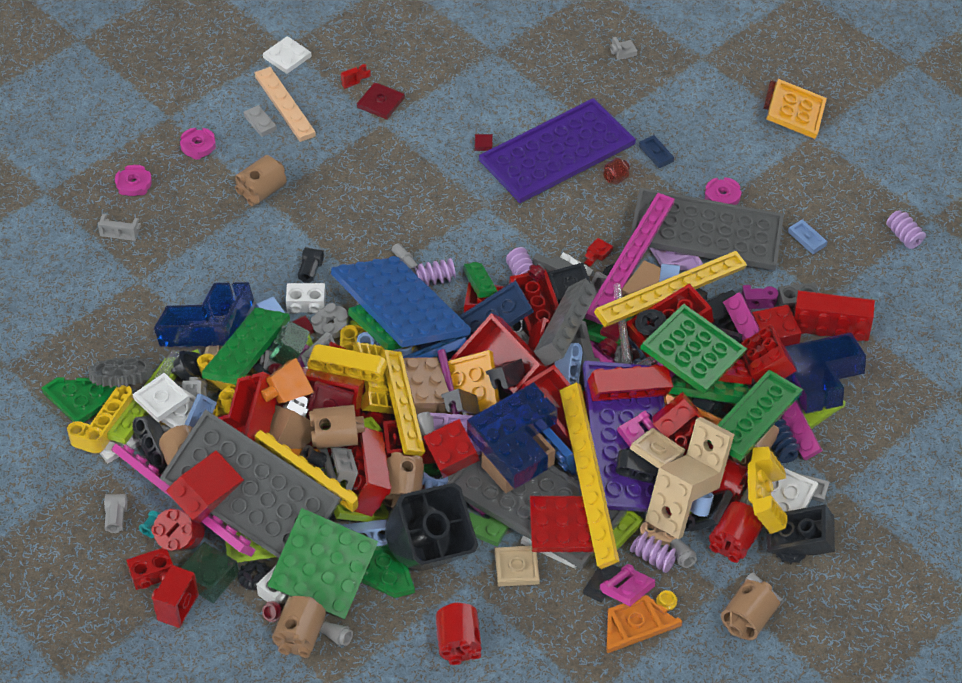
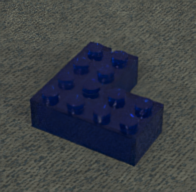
[154,282,254,347]
[784,333,866,414]
[467,382,557,489]

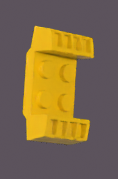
[352,342,394,414]
[748,447,787,534]

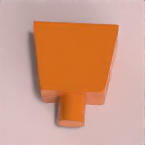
[261,358,314,404]

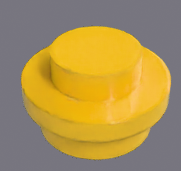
[656,590,677,611]

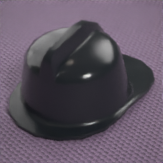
[171,351,204,381]

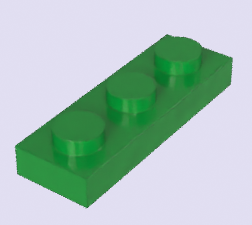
[463,262,498,298]

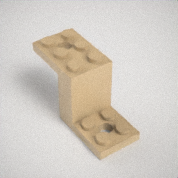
[645,417,734,539]

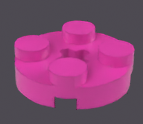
[180,128,216,160]
[115,165,152,196]
[705,177,741,205]

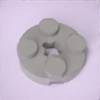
[311,303,350,338]

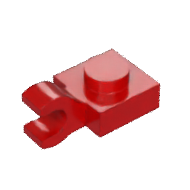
[341,64,371,89]
[584,238,613,267]

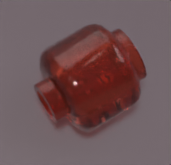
[603,158,630,184]

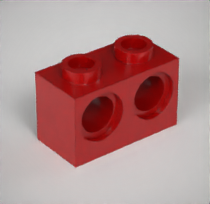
[126,548,173,590]

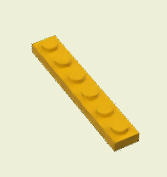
[381,350,425,456]
[255,430,358,513]

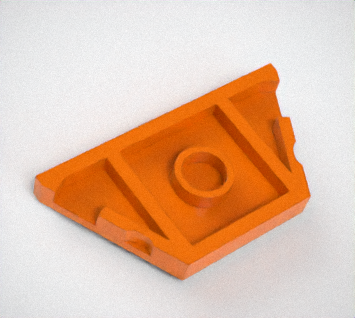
[607,595,682,653]

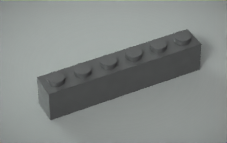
[534,278,597,366]

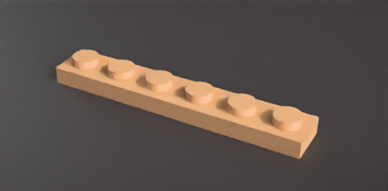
[255,67,316,142]

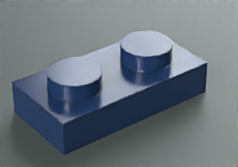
[639,135,674,168]

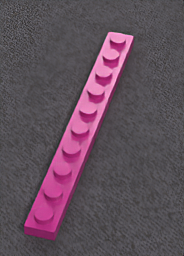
[585,193,675,325]
[723,292,823,461]
[112,443,256,557]

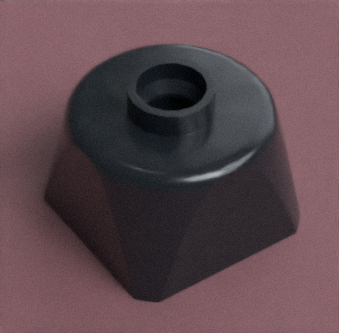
[385,483,478,571]

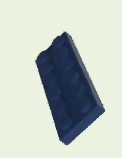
[420,280,534,363]

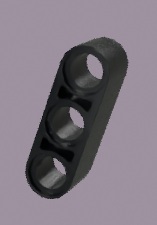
[132,415,167,469]
[615,449,659,485]

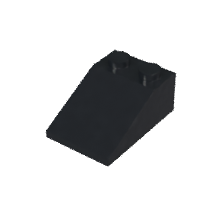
[767,504,835,555]

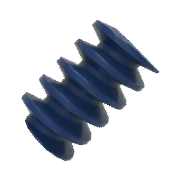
[772,419,800,463]

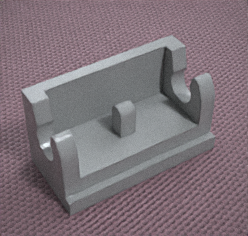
[98,214,141,241]
[330,447,358,490]

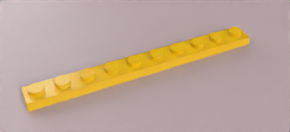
[594,251,747,327]
[560,382,619,569]

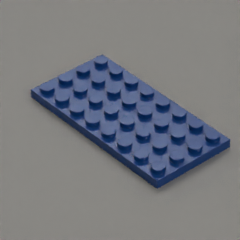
[331,256,471,348]

